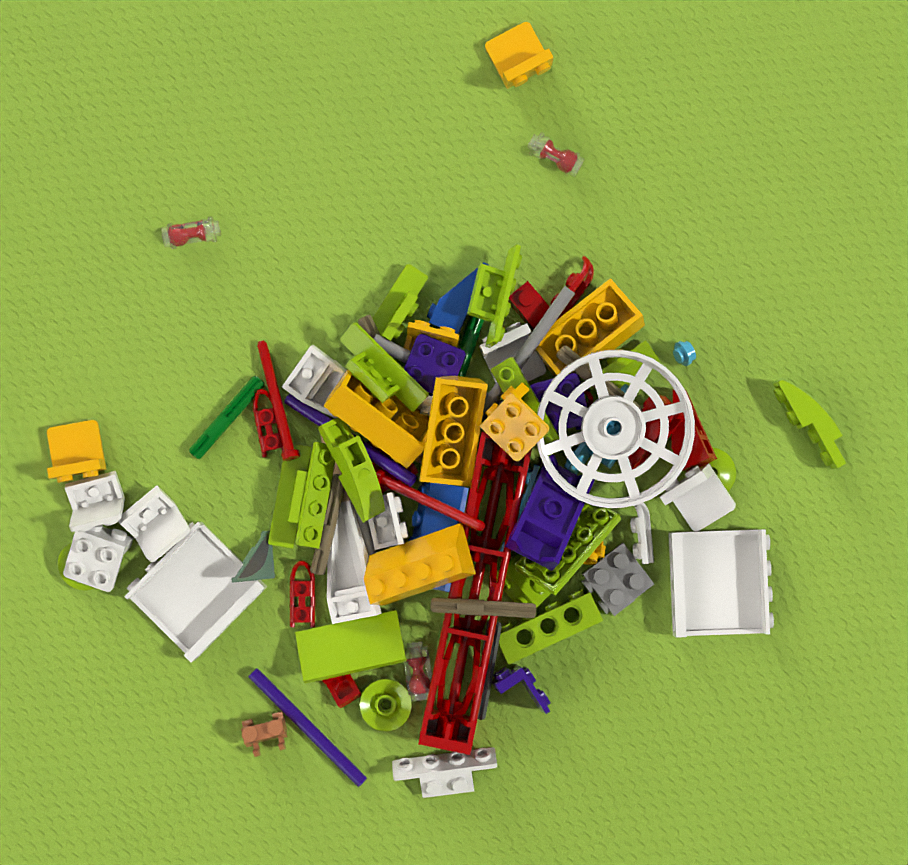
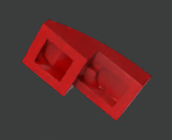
[322,674,362,708]

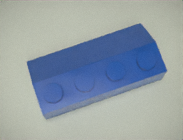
[408,482,469,592]

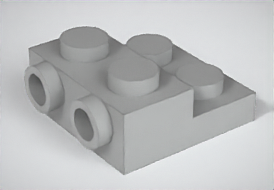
[581,543,654,616]

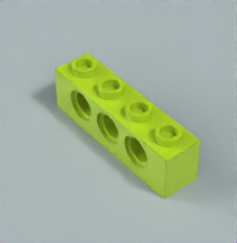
[499,589,603,665]

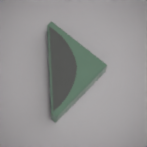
[231,531,275,583]

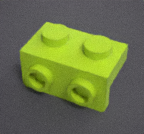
[496,553,551,608]

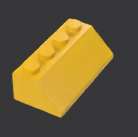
[535,278,645,377]
[324,370,429,468]
[419,376,488,487]
[364,523,476,605]

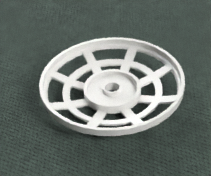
[537,350,695,508]

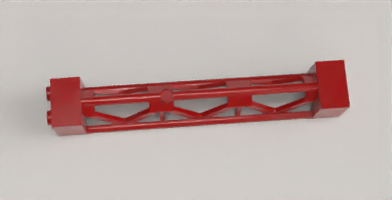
[418,432,532,755]

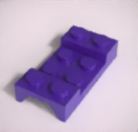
[505,455,595,571]

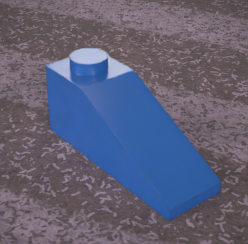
[427,262,489,335]

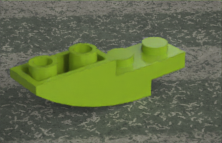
[773,380,847,469]
[318,417,385,523]

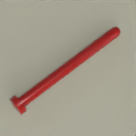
[257,340,300,461]
[376,469,485,531]

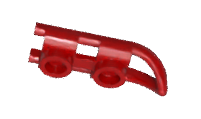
[551,256,594,319]
[253,389,284,457]
[290,560,315,627]

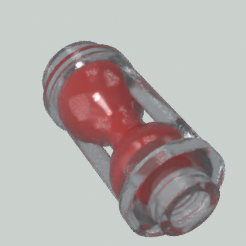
[527,132,585,177]
[161,216,221,249]
[404,641,432,701]

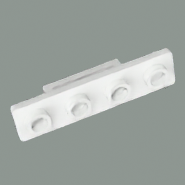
[392,747,497,798]

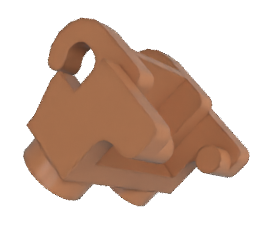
[241,711,287,757]

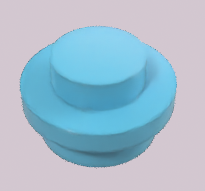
[673,341,696,366]

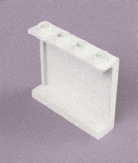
[124,522,267,663]
[668,529,774,637]

